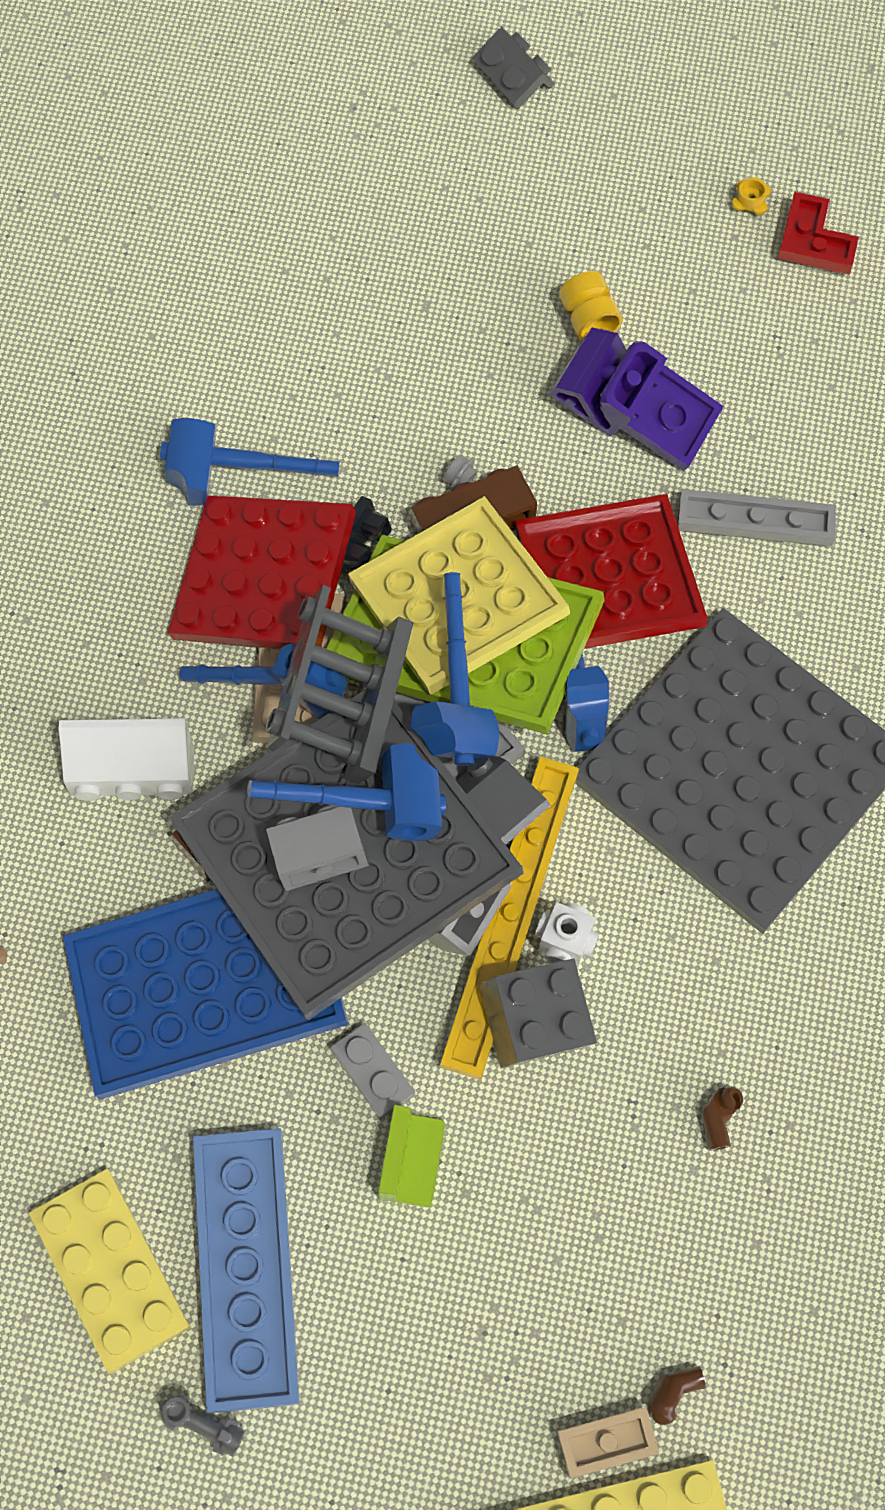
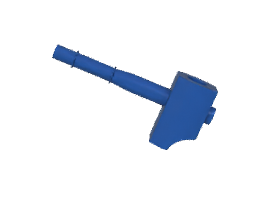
[160,418,340,506]
[411,572,499,766]
[179,643,348,719]
[564,653,609,752]
[247,744,446,841]

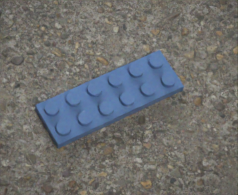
[193,1128,300,1414]

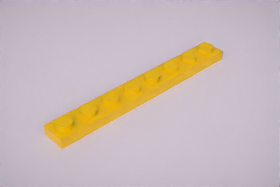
[440,756,579,1081]

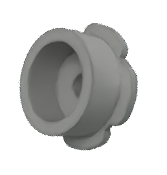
[443,454,477,490]

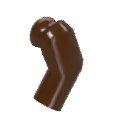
[701,1086,744,1151]
[648,1366,706,1425]

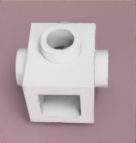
[535,902,599,969]

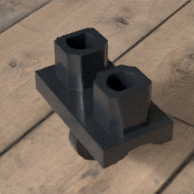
[340,496,392,575]

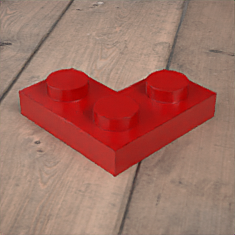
[778,191,859,275]

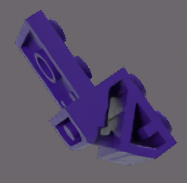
[548,327,724,471]

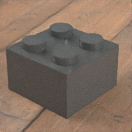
[479,958,597,1069]

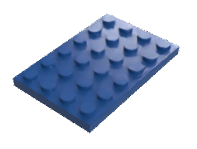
[63,889,349,1100]

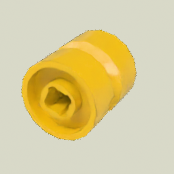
[559,271,623,341]

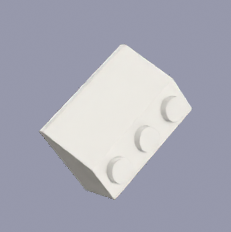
[59,718,194,801]

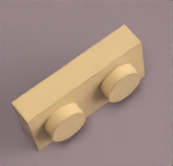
[557,1407,660,1479]

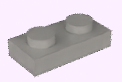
[330,1023,415,1120]

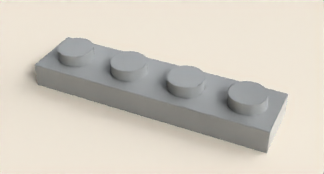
[677,489,837,546]

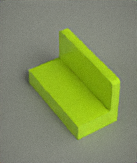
[378,1105,445,1208]

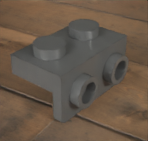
[472,26,555,109]

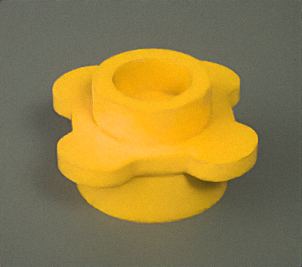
[732,177,771,215]

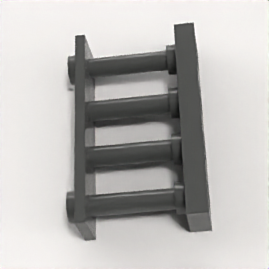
[265,585,414,784]

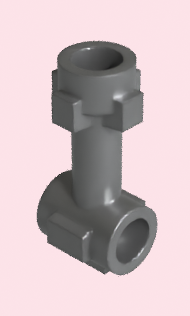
[159,1393,246,1457]

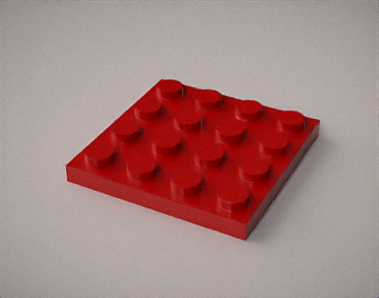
[515,494,708,649]
[168,495,356,649]

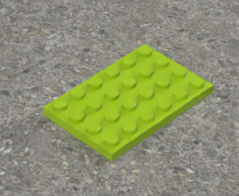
[326,535,604,735]

